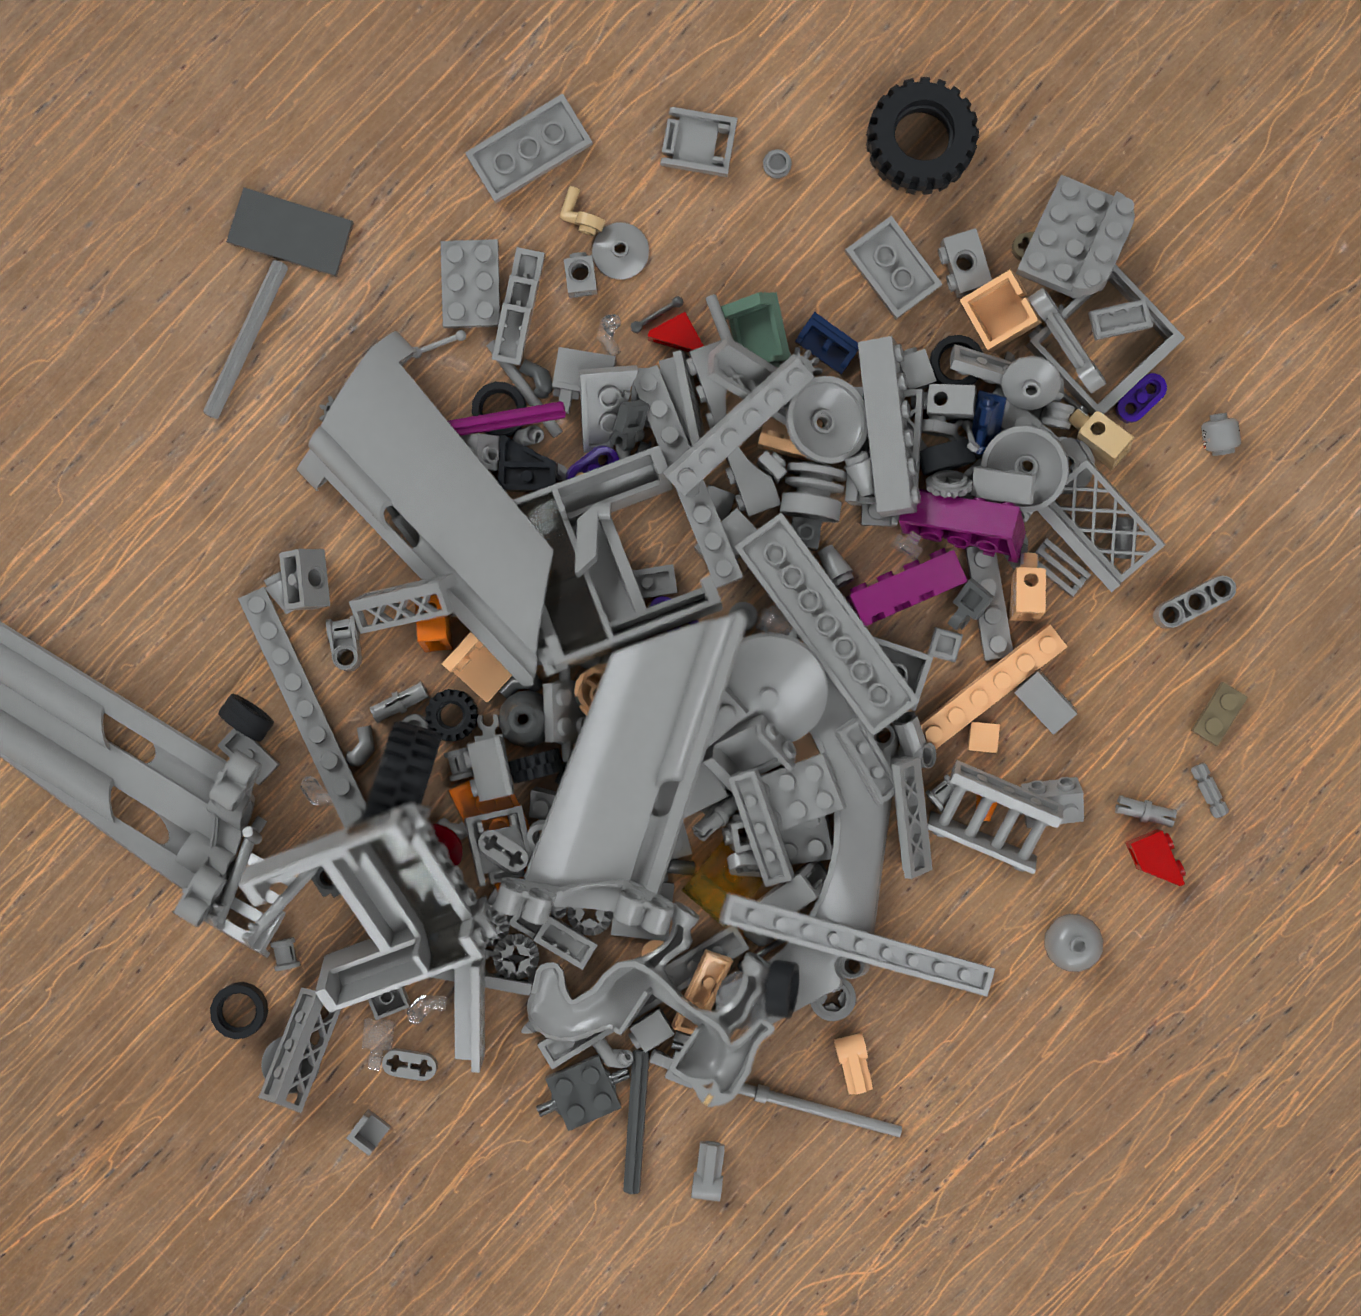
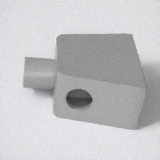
[911,384,978,422]

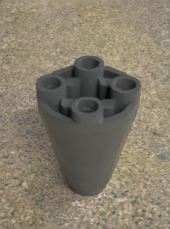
[499,690,545,748]

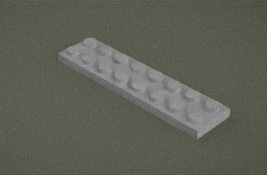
[734,513,920,736]

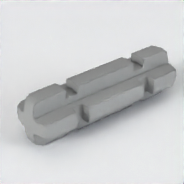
[1191,763,1229,818]

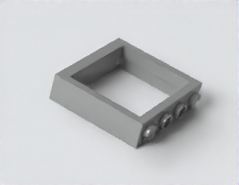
[1026,264,1185,416]

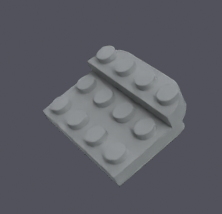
[1016,175,1135,299]

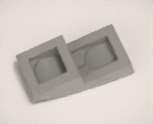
[971,466,1036,505]

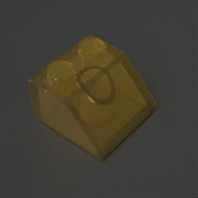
[681,840,763,928]

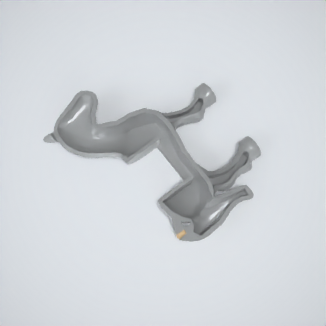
[521,901,775,1107]

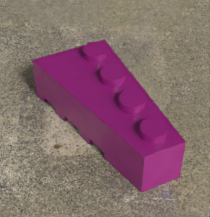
[898,489,1026,563]
[846,548,967,626]

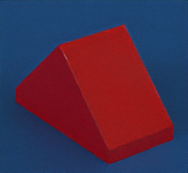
[648,312,704,353]

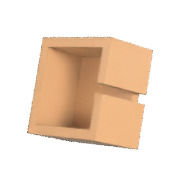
[960,270,1043,352]

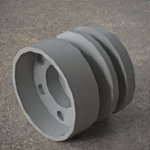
[780,461,847,523]

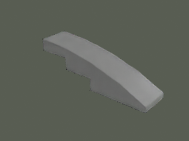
[492,247,546,365]
[487,888,598,970]

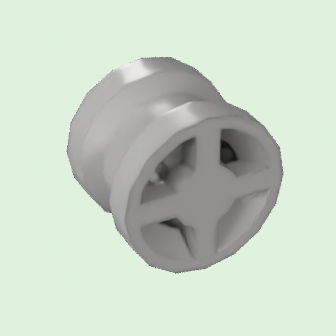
[1041,401,1075,430]

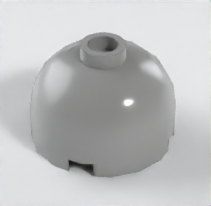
[1044,914,1103,972]

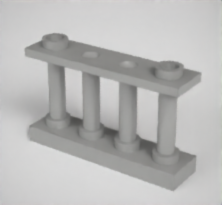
[928,760,1064,874]

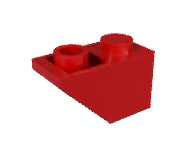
[1125,829,1186,886]

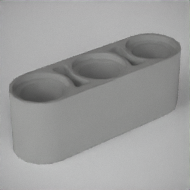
[1153,576,1236,629]

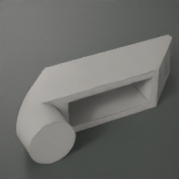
[575,502,611,577]

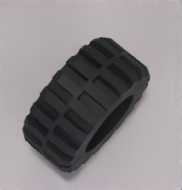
[866,77,979,195]
[362,720,442,834]

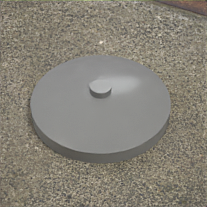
[727,633,828,742]

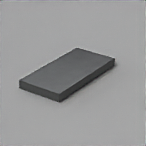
[226,187,354,277]

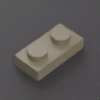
[1191,682,1248,746]

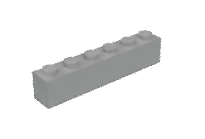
[858,336,920,517]

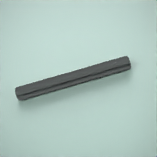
[623,1049,650,1194]

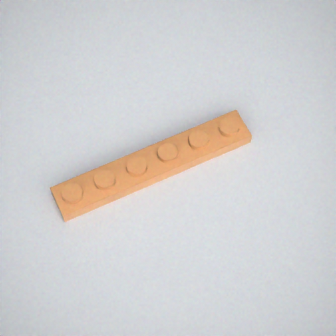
[920,623,1067,749]

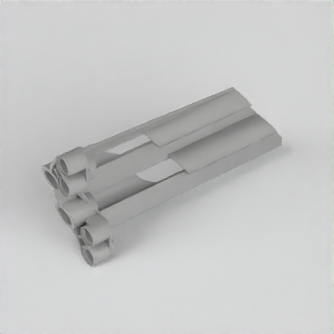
[0,621,261,927]

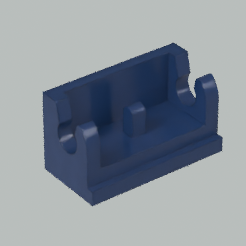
[795,312,859,375]

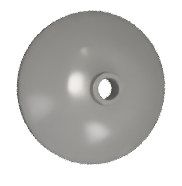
[786,376,868,464]
[981,425,1069,512]

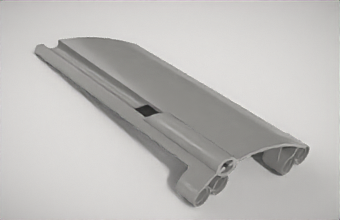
[494,610,748,935]

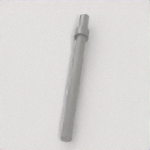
[738,1083,902,1138]

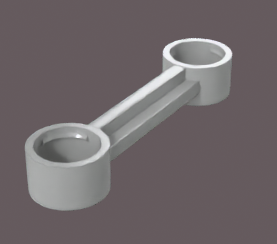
[1028,288,1107,393]

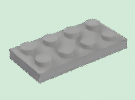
[465,93,593,204]

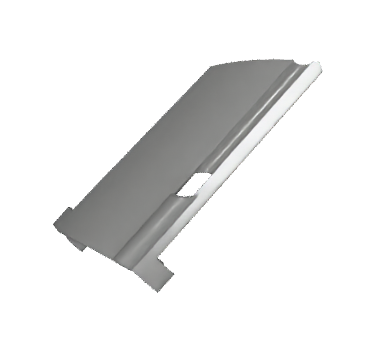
[297,331,553,687]

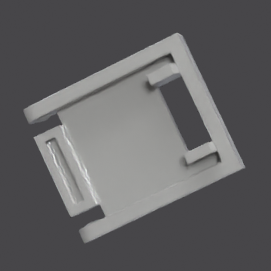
[660,107,737,177]
[464,806,533,887]

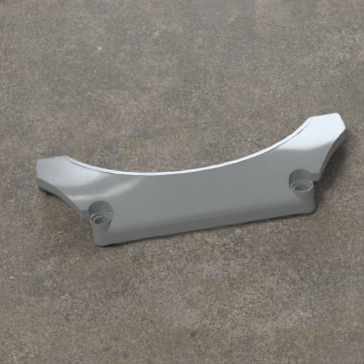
[715,672,899,1026]

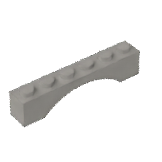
[686,340,781,516]

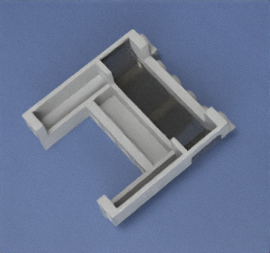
[513,445,723,676]
[239,803,497,1013]

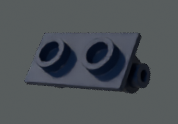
[972,390,1007,454]

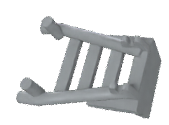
[204,816,320,958]

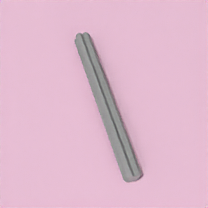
[203,260,288,419]

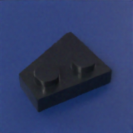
[498,435,558,493]

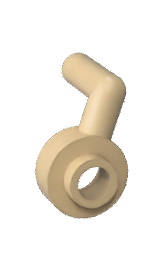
[560,186,605,236]

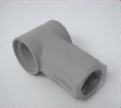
[892,712,937,768]
[691,1141,725,1202]

